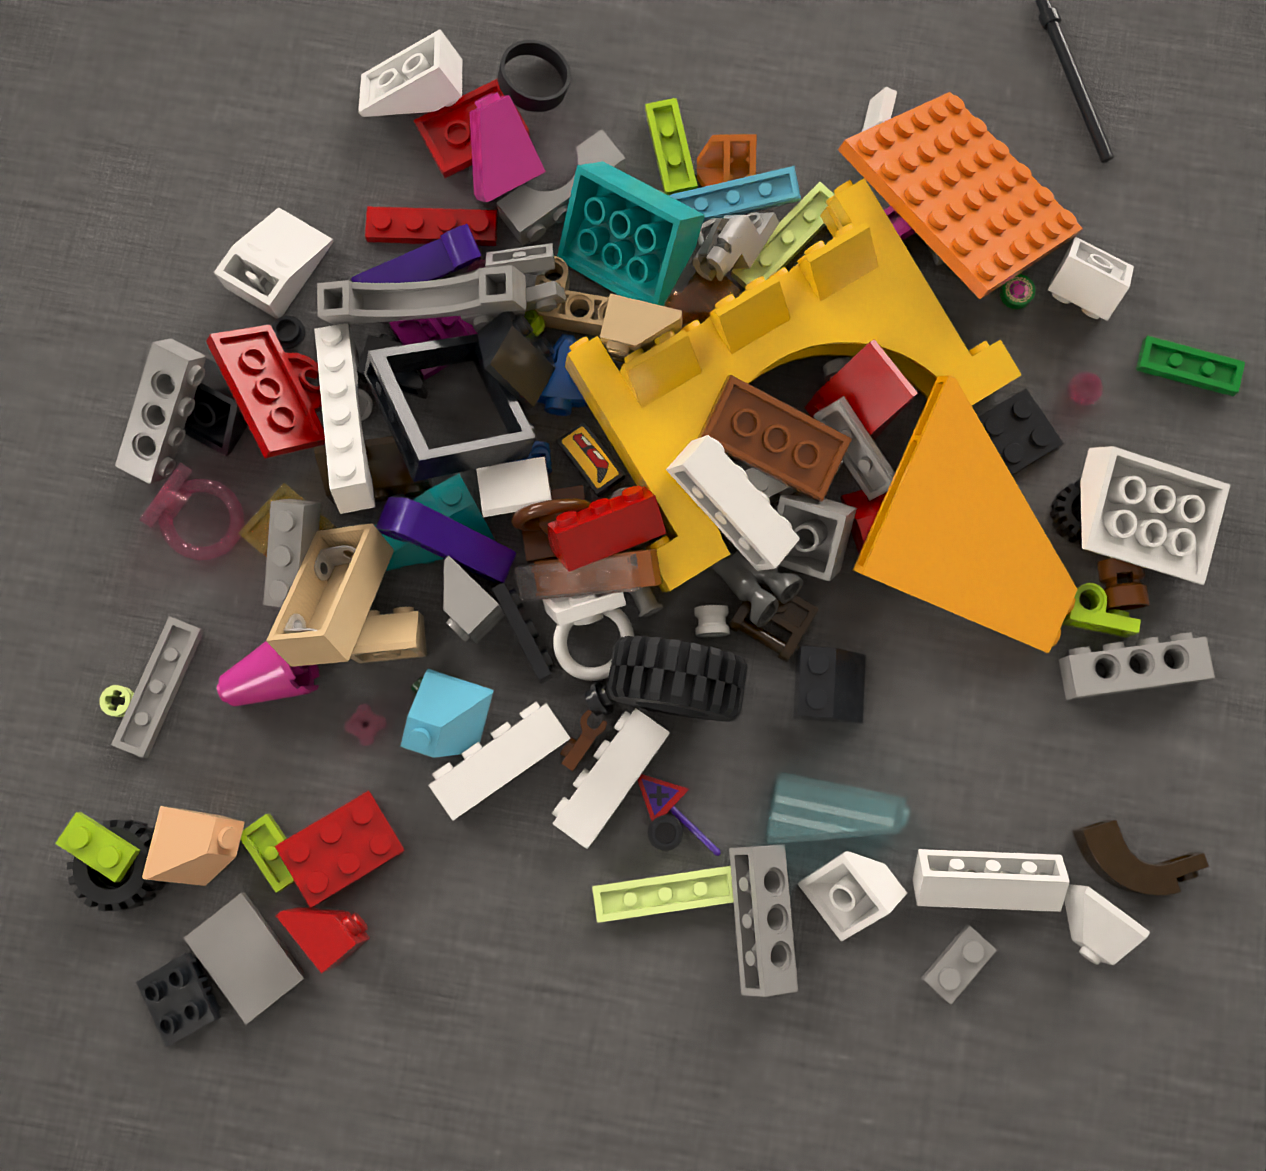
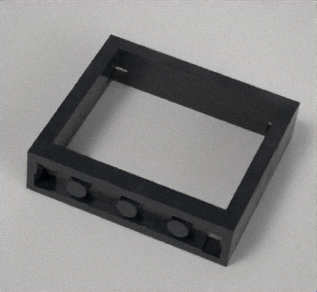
[364,334,536,482]

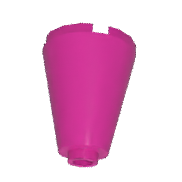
[217,641,320,707]

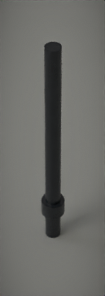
[1035,0,1114,163]

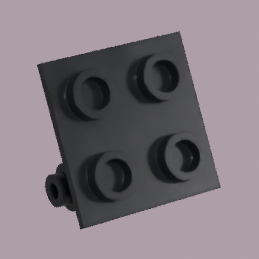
[136,952,222,1047]

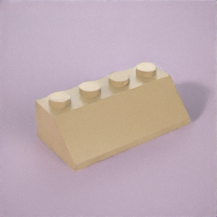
[600,293,682,363]

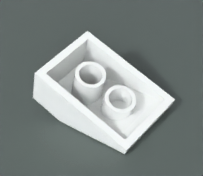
[358,29,462,117]

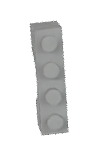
[497,129,626,246]

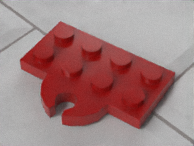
[206,324,325,458]

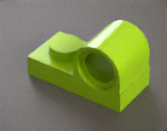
[1062,583,1141,638]

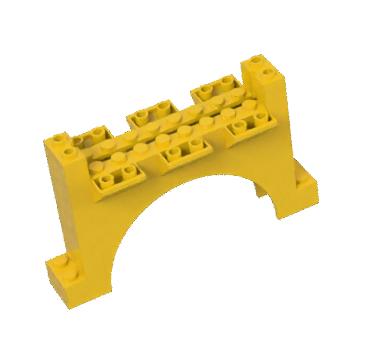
[565,178,1022,592]

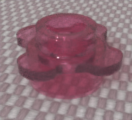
[344,704,386,746]

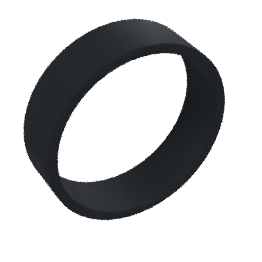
[498,40,571,112]

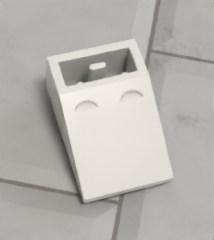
[214,208,334,319]

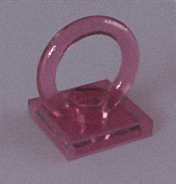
[139,463,244,560]

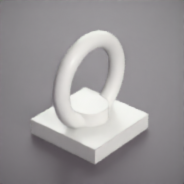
[542,589,634,681]

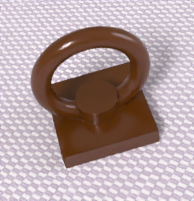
[512,485,590,563]

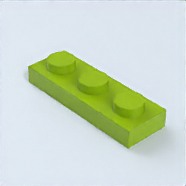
[645,98,698,195]

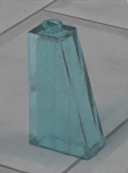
[764,772,910,844]

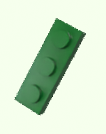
[1136,335,1245,397]

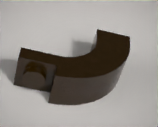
[1072,820,1209,895]

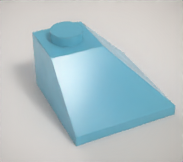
[400,669,494,758]

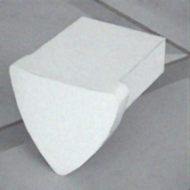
[862,87,897,132]

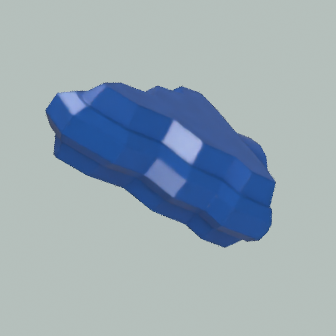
[537,334,589,416]

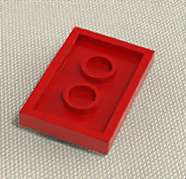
[414,78,530,179]
[274,790,405,909]

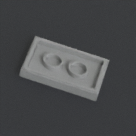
[184,892,307,1025]

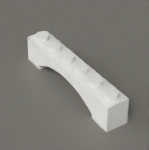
[315,323,375,514]

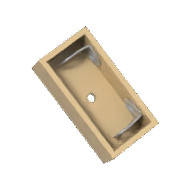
[266,523,394,667]

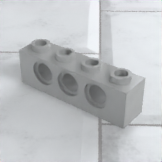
[115,339,207,484]
[1059,632,1215,700]
[729,844,798,997]

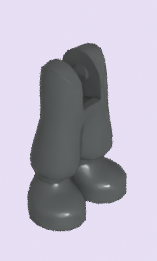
[711,532,803,627]

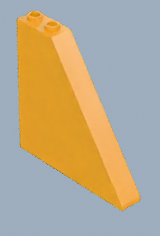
[853,375,1078,653]

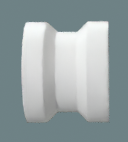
[694,605,730,637]

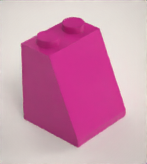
[469,92,546,202]

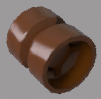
[1097,558,1150,611]

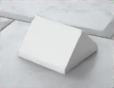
[476,457,552,517]

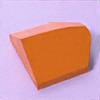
[697,134,757,187]

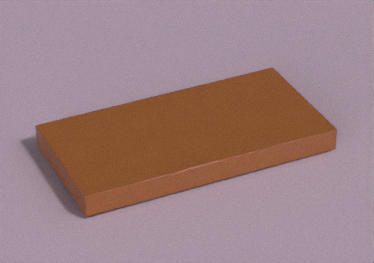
[698,375,852,502]

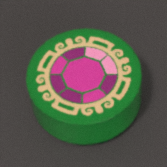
[1000,274,1036,310]

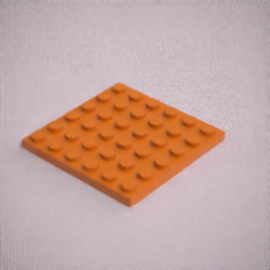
[838,92,1083,299]

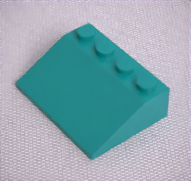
[557,161,705,306]

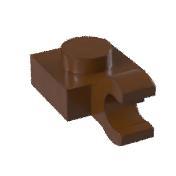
[560,710,607,772]

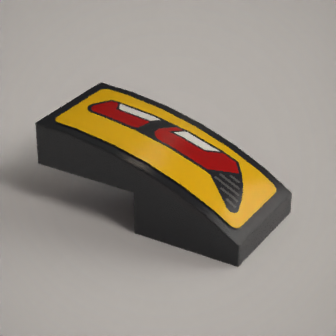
[557,422,625,497]

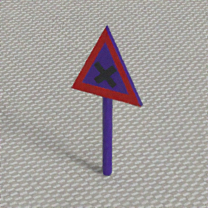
[637,774,721,856]

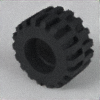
[67,820,166,912]

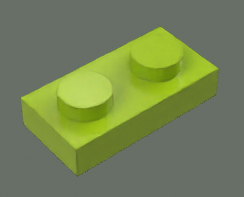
[55,812,141,882]
[240,814,295,893]

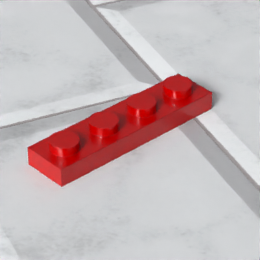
[365,206,498,246]

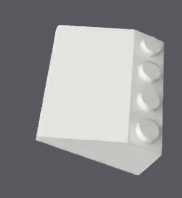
[1080,446,1230,585]

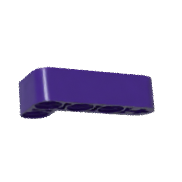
[351,224,482,283]
[376,497,517,584]

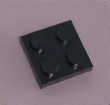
[978,388,1064,475]

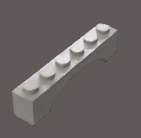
[317,265,526,325]

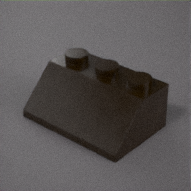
[314,436,433,504]

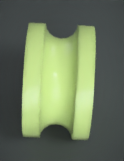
[100,685,134,717]

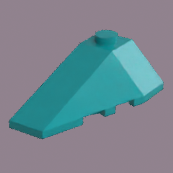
[374,474,495,571]

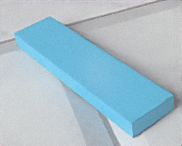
[668,166,801,224]

